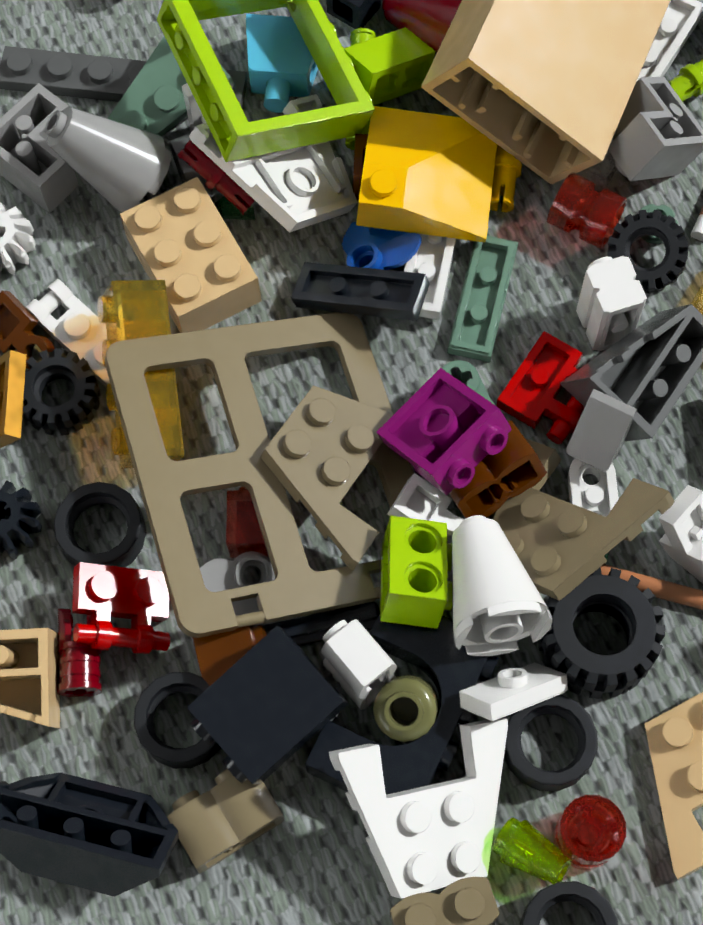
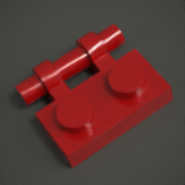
[496,331,585,444]
[72,562,170,654]

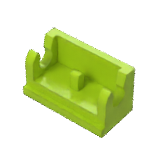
[344,27,436,106]

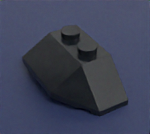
[0,772,179,897]

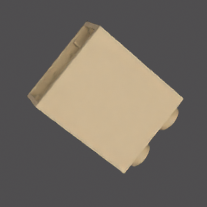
[421,0,670,184]

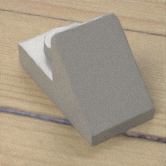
[566,389,637,471]

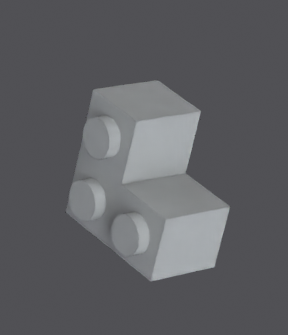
[608,77,703,181]
[0,83,79,214]

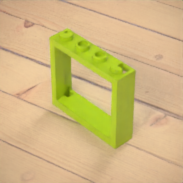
[157,0,375,162]

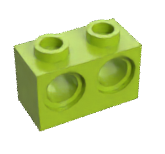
[380,516,453,629]

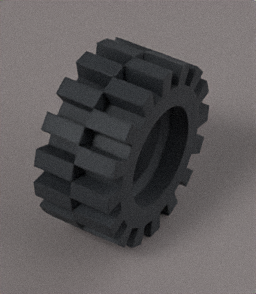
[607,210,688,293]
[23,349,101,436]

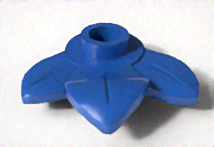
[342,222,422,270]

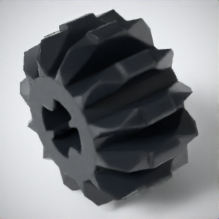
[0,480,42,559]

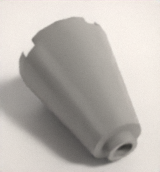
[45,107,171,213]

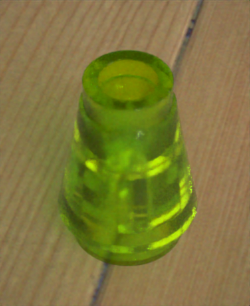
[493,817,571,885]

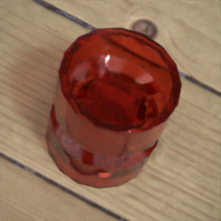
[547,172,627,250]
[553,795,626,870]

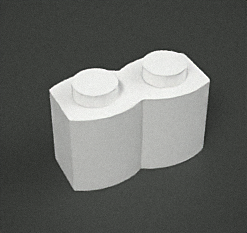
[321,619,397,710]

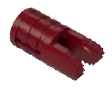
[58,608,102,697]

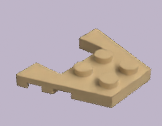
[644,692,703,880]

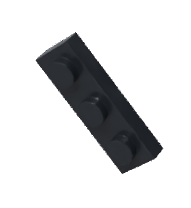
[291,262,430,321]

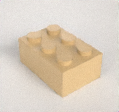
[120,177,261,333]

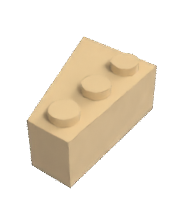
[0,628,60,729]

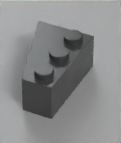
[560,304,703,441]

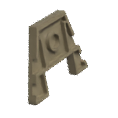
[261,385,406,570]
[493,438,675,601]

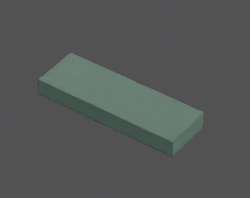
[447,236,519,362]

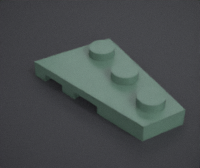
[107,36,233,136]

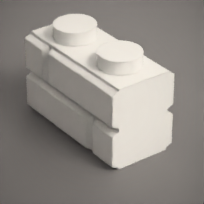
[576,256,647,351]

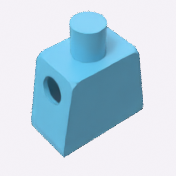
[246,14,318,113]

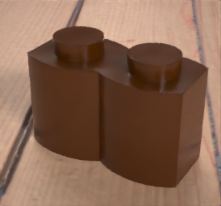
[449,420,547,518]

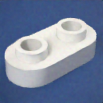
[568,458,619,517]

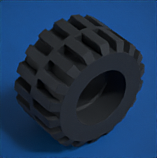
[538,567,665,699]

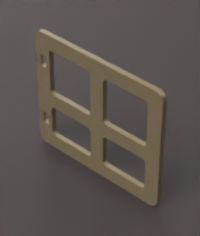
[105,312,414,638]

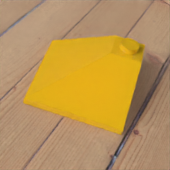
[356,106,497,242]

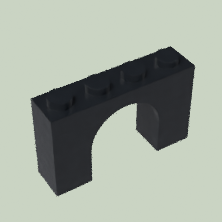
[305,614,499,795]

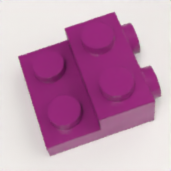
[376,368,512,496]

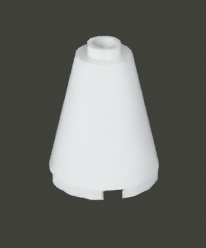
[452,515,552,656]

